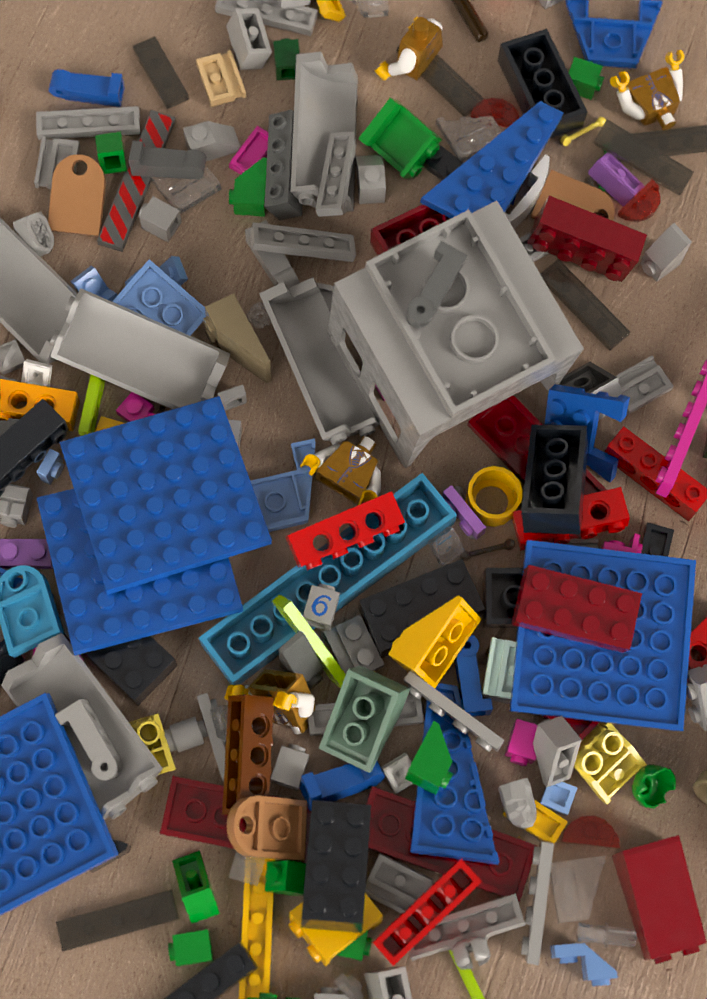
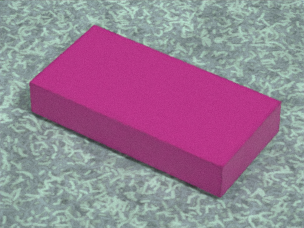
[229,126,268,174]

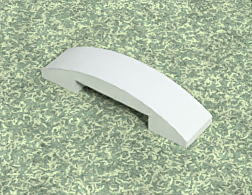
[505,154,550,229]

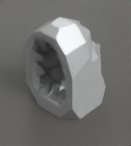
[13,211,54,257]
[498,778,536,829]

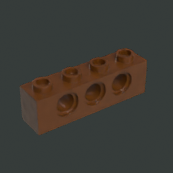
[222,695,274,815]

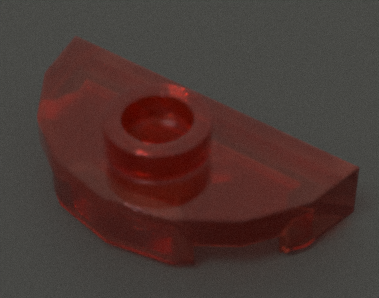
[470,98,520,128]
[617,179,660,222]
[561,815,620,849]

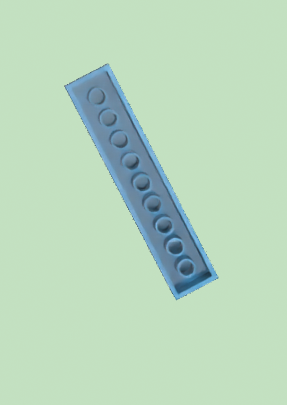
[199,473,457,686]

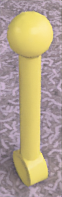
[560,117,606,146]

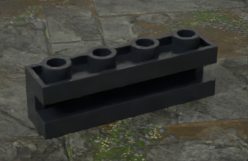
[0,399,69,497]

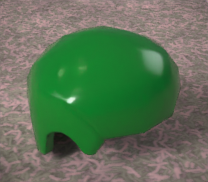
[632,764,676,809]

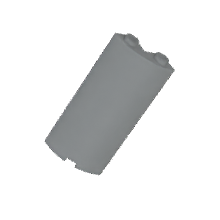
[290,52,358,213]
[0,218,78,364]
[259,277,379,445]
[49,288,230,409]
[1,633,163,820]

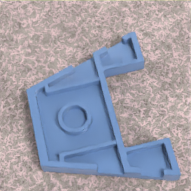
[251,438,315,532]

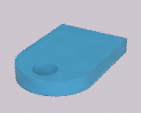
[0,565,65,658]

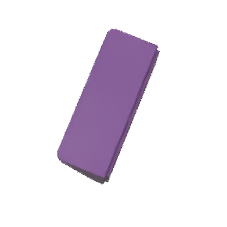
[588,152,645,207]

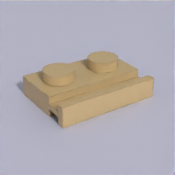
[196,50,246,107]

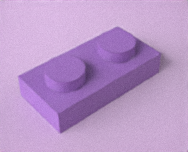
[442,485,486,540]
[0,539,53,569]

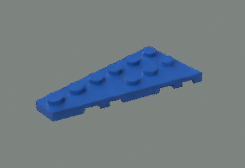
[420,101,563,218]
[410,683,499,865]

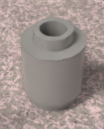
[164,716,208,753]

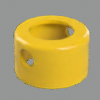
[465,466,523,527]

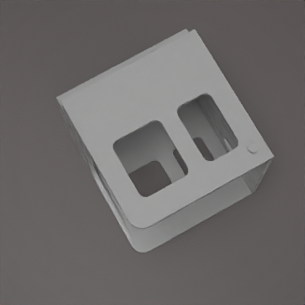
[328,201,584,468]

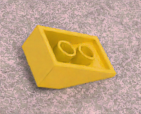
[388,596,482,688]

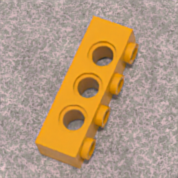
[0,379,80,431]

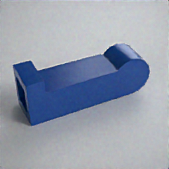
[49,69,125,107]
[454,635,493,717]
[300,760,385,811]

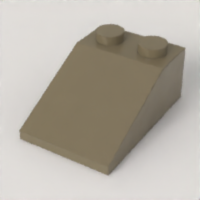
[203,294,271,383]

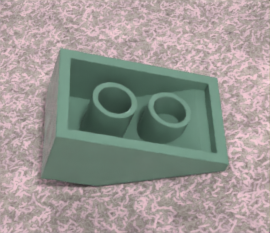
[319,665,410,773]

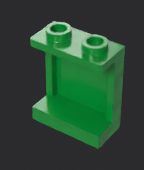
[358,97,442,180]

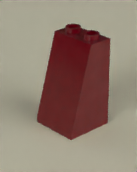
[612,835,707,964]

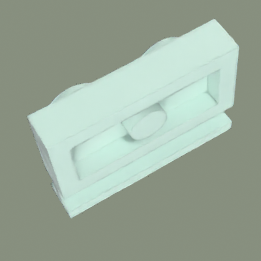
[482,637,516,700]

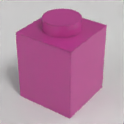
[504,719,538,766]

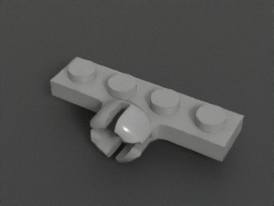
[409,894,525,969]

